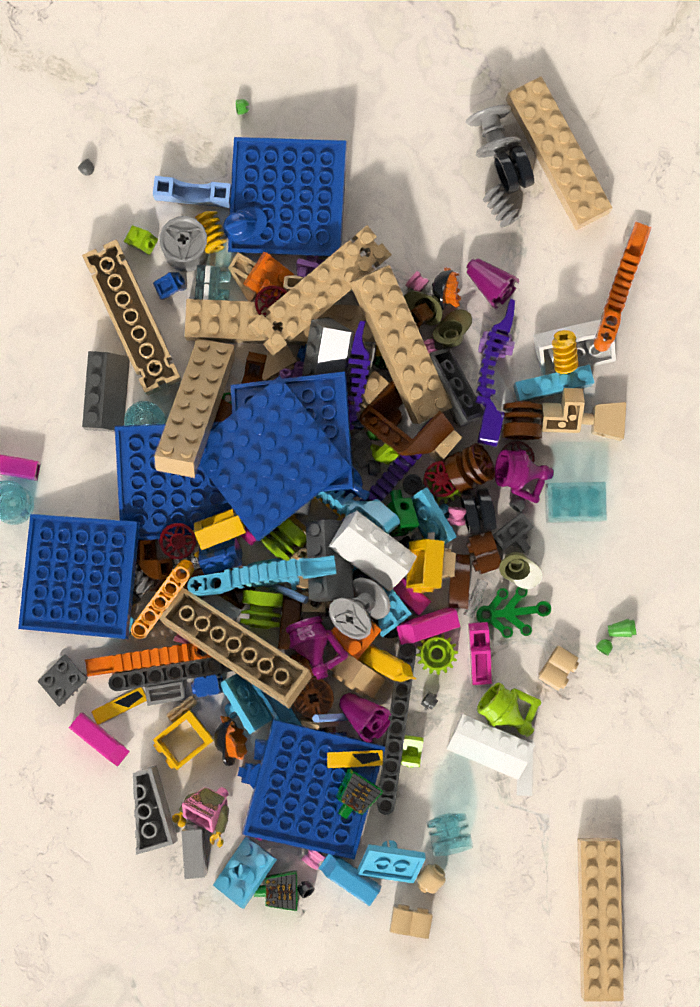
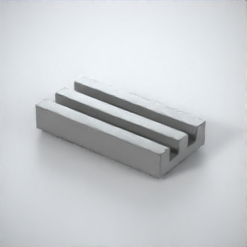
[145,680,186,706]

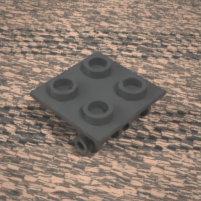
[37,654,88,707]

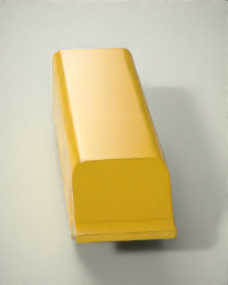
[358,644,416,682]

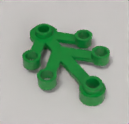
[476,587,551,638]

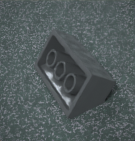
[302,317,354,377]
[429,347,484,428]
[82,351,129,432]
[306,520,354,602]

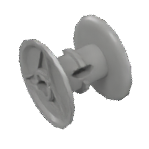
[466,105,521,158]
[160,216,209,272]
[329,578,391,640]

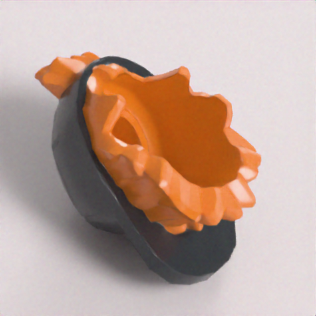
[432,267,461,310]
[214,716,248,766]

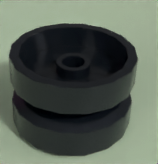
[494,145,535,194]
[460,488,497,535]

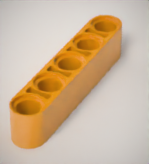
[131,560,194,639]

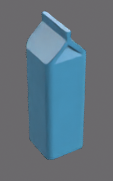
[318,854,382,906]

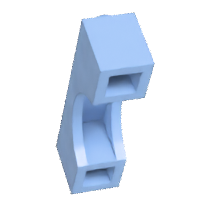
[153,176,231,208]

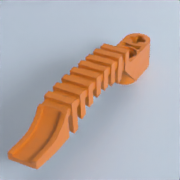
[593,222,652,352]
[84,643,211,677]

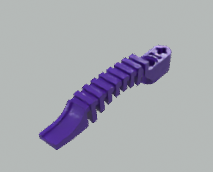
[475,299,515,447]
[348,321,371,430]
[342,417,433,521]

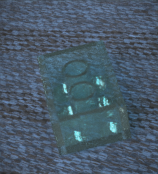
[545,482,607,523]

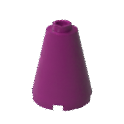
[466,258,519,309]
[339,693,391,742]

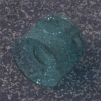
[124,401,167,425]
[0,480,34,525]
[426,813,473,856]

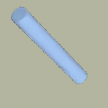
[265,584,309,604]
[313,713,349,723]

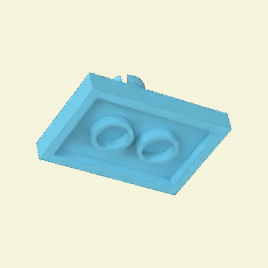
[411,487,457,545]
[219,673,273,734]
[213,836,277,909]
[357,840,426,883]

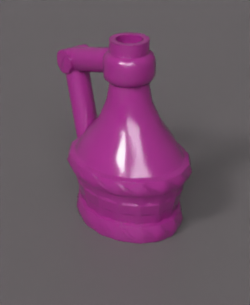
[495,449,554,503]
[286,616,348,680]

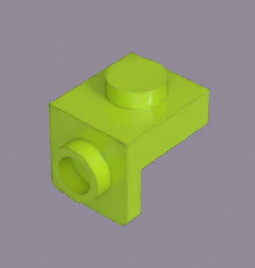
[123,225,158,255]
[370,444,399,465]
[401,735,424,768]

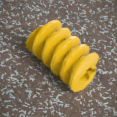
[195,211,227,254]
[552,330,579,374]

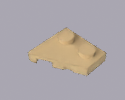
[228,252,257,302]

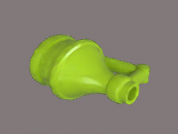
[477,682,541,737]

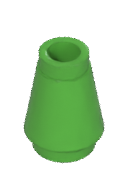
[608,619,637,637]

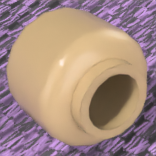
[417,864,446,894]

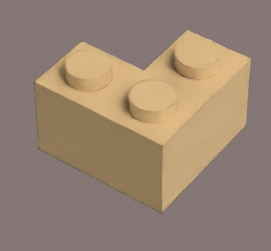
[541,388,585,433]
[330,653,386,698]

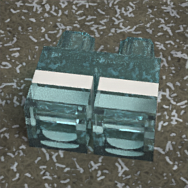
[195,265,231,301]

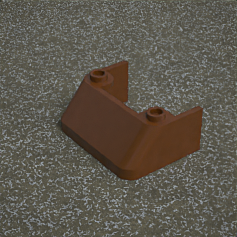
[359,380,454,456]

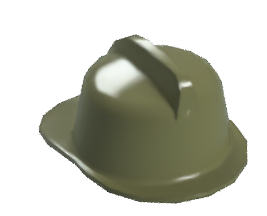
[404,291,445,326]
[433,309,472,349]
[499,552,543,589]

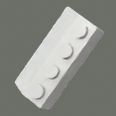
[534,319,616,376]
[329,511,417,591]
[447,713,535,779]

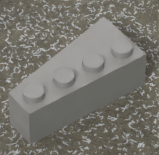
[133,765,178,855]

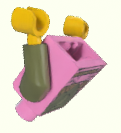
[172,787,229,848]

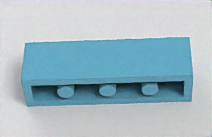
[513,365,594,401]

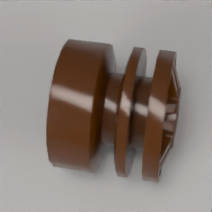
[502,401,543,440]
[445,443,495,493]
[293,677,334,719]

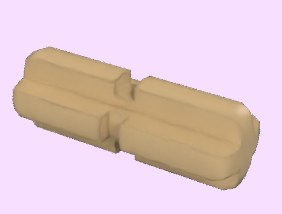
[167,696,198,722]

